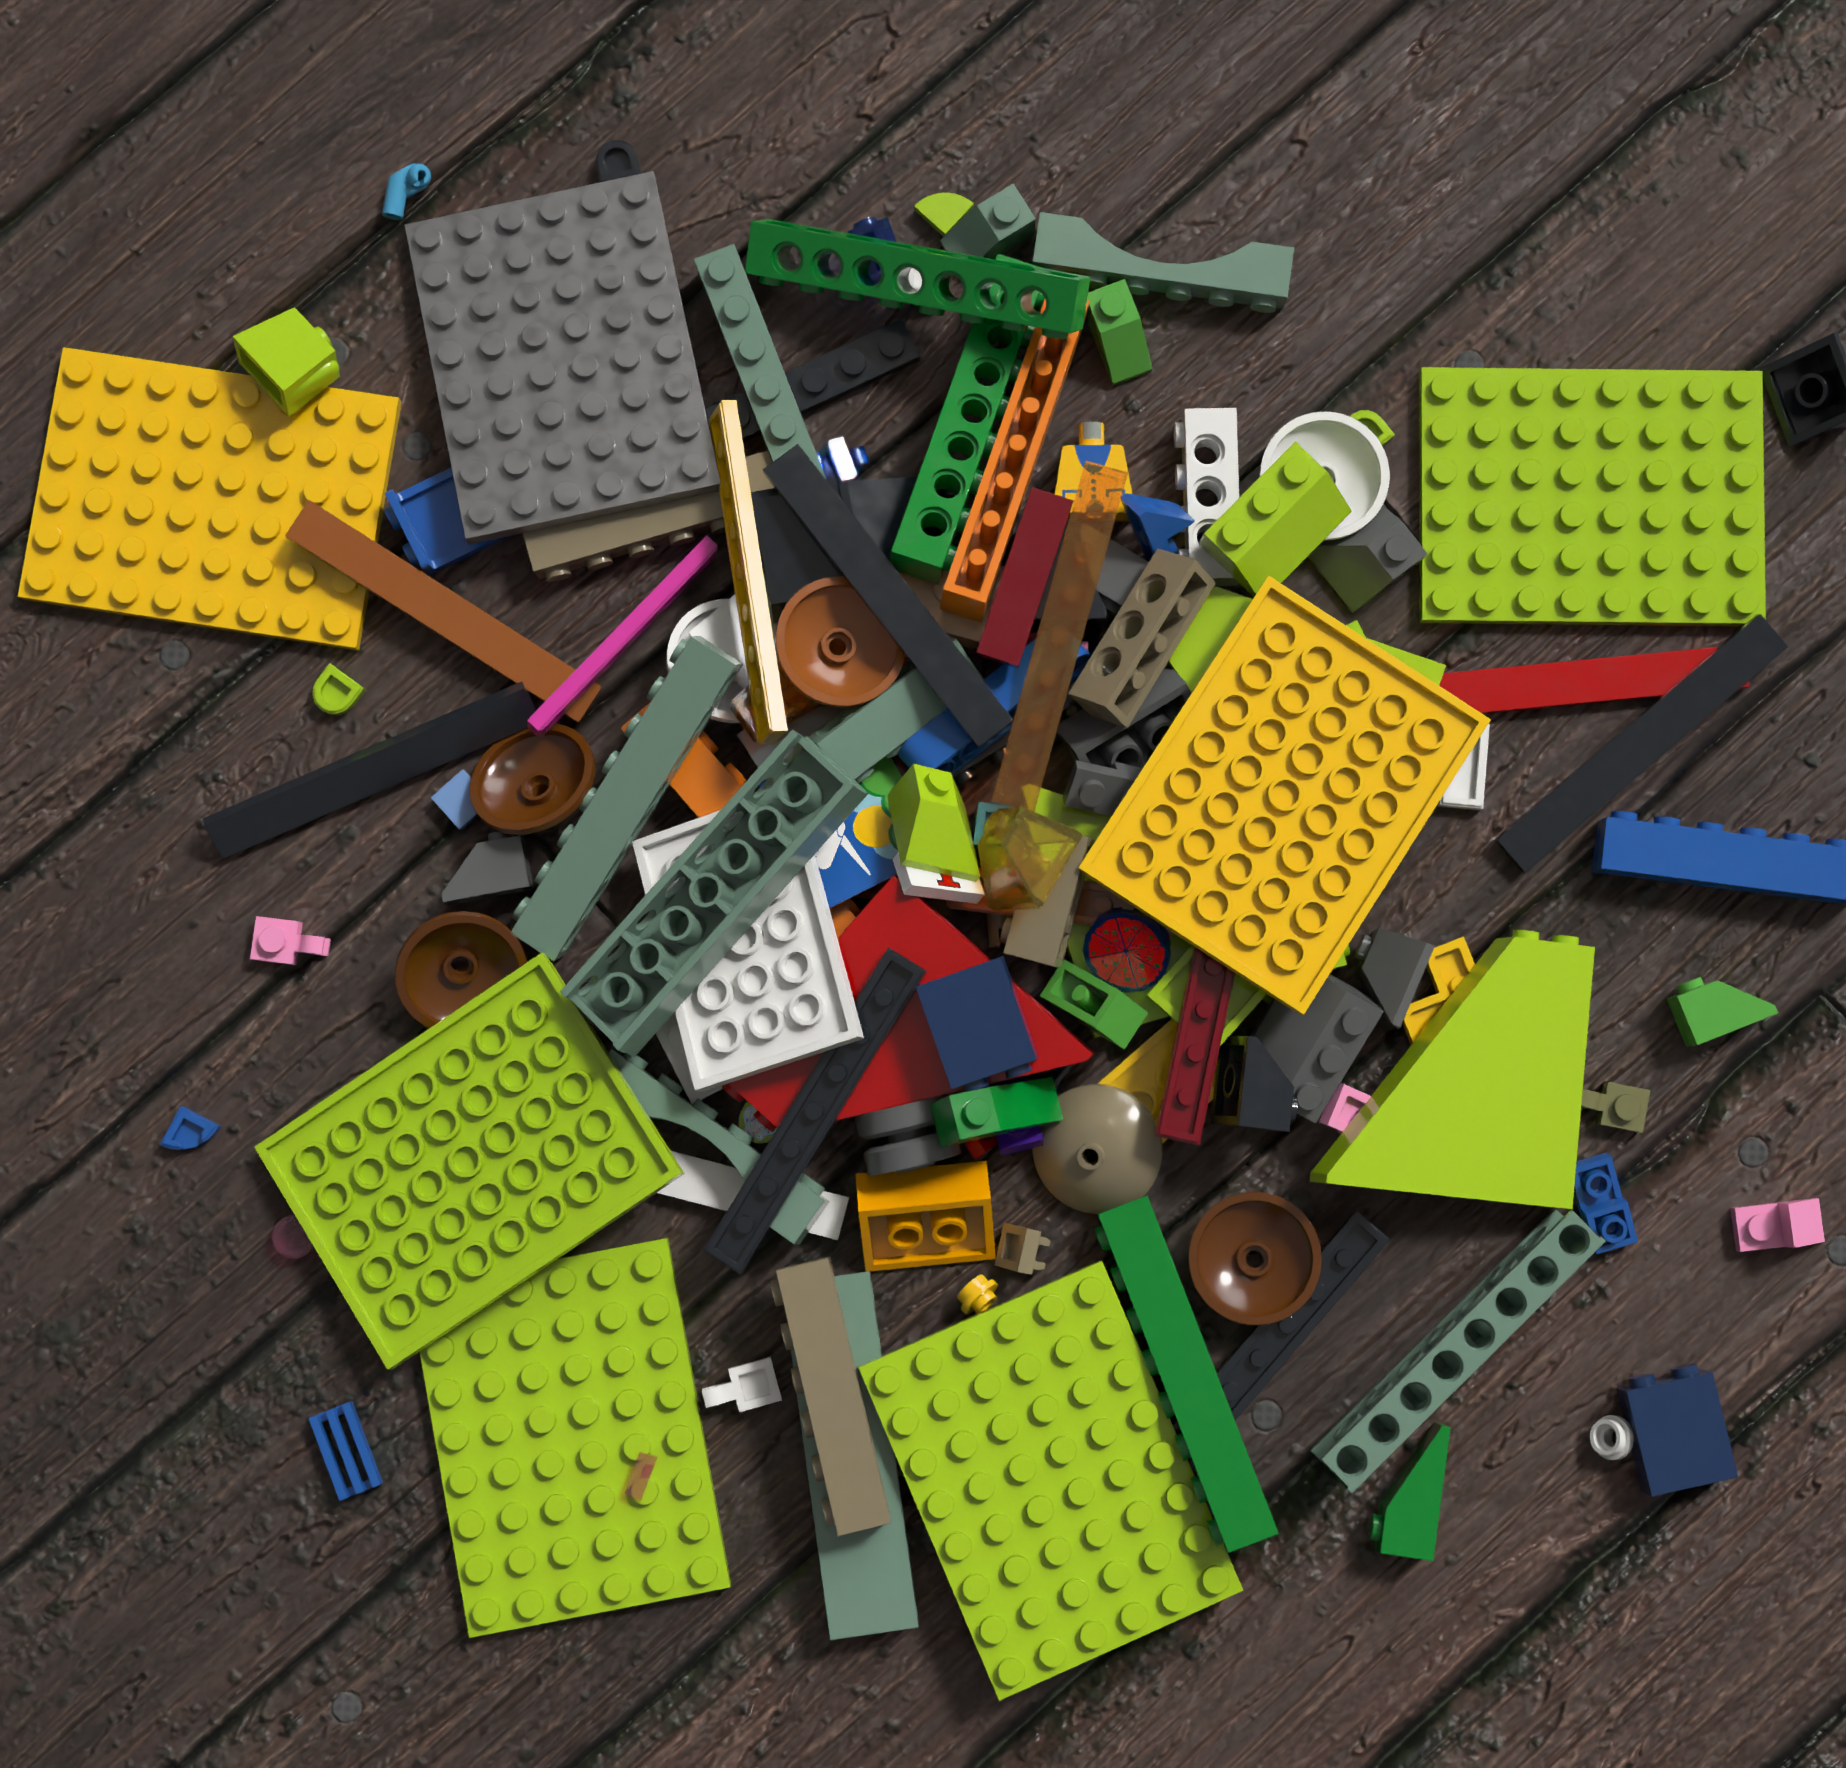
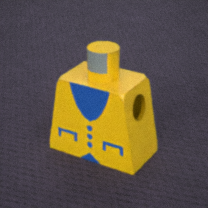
[1055,422,1132,522]

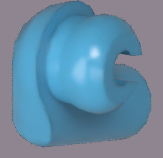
[382,163,431,220]

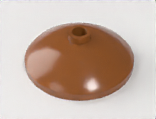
[775,576,905,708]

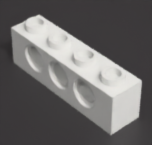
[1174,408,1239,586]

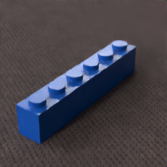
[1591,811,1846,905]

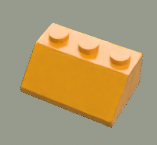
[856,1161,996,1272]

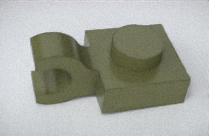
[1581,1082,1651,1133]

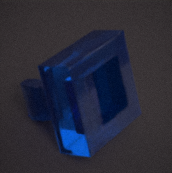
[817,437,870,492]

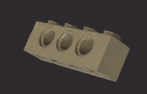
[1068,548,1216,728]

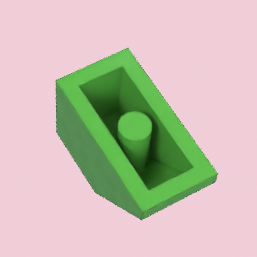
[1086,279,1153,386]
[1040,960,1148,1049]
[1666,977,1778,1047]

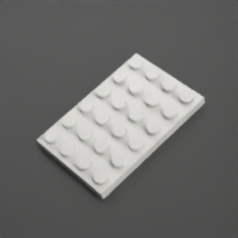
[632,811,864,1092]

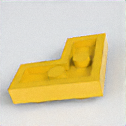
[1402,937,1475,1045]

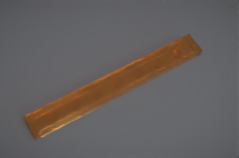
[991,461,1128,813]

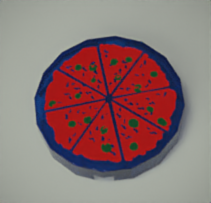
[1083,907,1171,993]

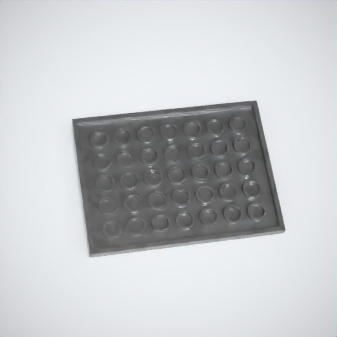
[405,171,721,545]

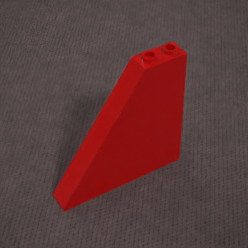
[722,875,1094,1132]

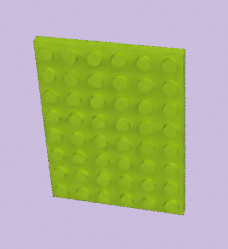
[1419,367,1766,627]
[254,953,685,1370]
[420,1238,731,1638]
[858,1261,1244,1701]

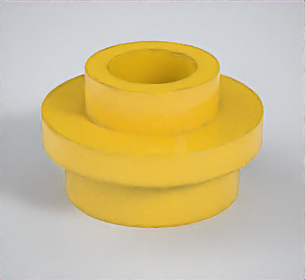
[957,1274,998,1315]

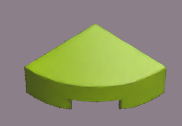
[914,193,974,237]

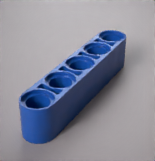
[898,624,1091,775]

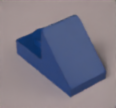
[1119,493,1195,562]

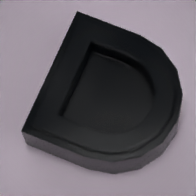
[596,140,642,182]

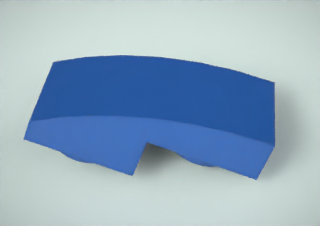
[1574,1152,1638,1255]

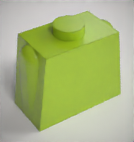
[233,307,340,417]

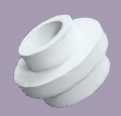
[1590,1415,1634,1460]

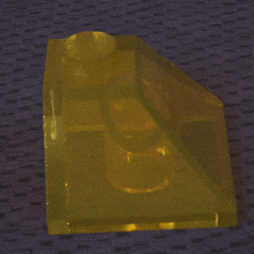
[977,806,1083,911]

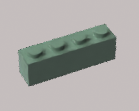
[808,636,984,783]

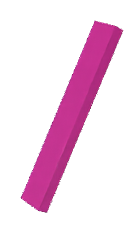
[527,535,718,738]

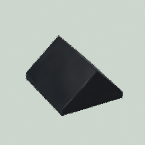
[1759,332,1846,447]

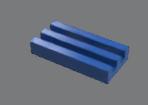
[308,1401,383,1501]

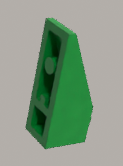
[930,1077,1063,1148]
[1369,1422,1451,1561]

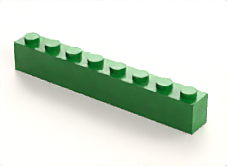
[1094,1195,1279,1553]

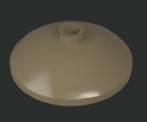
[1032,1084,1163,1214]

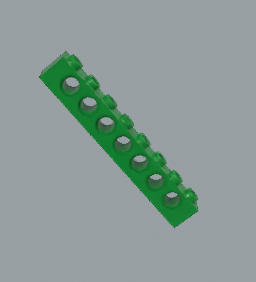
[745,219,1090,339]
[890,254,1045,585]

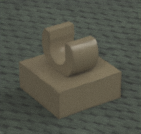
[995,1223,1051,1275]

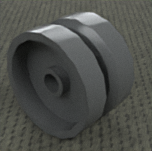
[854,1094,961,1176]

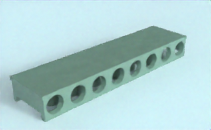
[560,729,869,1058]
[1310,1208,1606,1494]
[786,1271,919,1640]

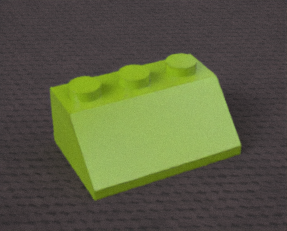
[1199,441,1352,597]

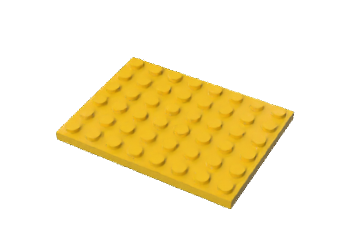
[18,347,402,651]
[1078,575,1491,1016]

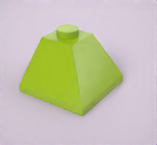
[887,764,980,882]

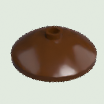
[470,723,596,835]
[395,911,527,1028]
[1189,1192,1322,1325]

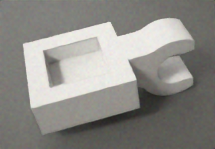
[702,1357,782,1412]

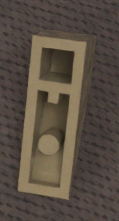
[1000,835,1095,968]

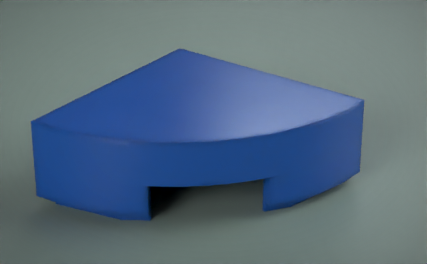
[160,1106,222,1150]

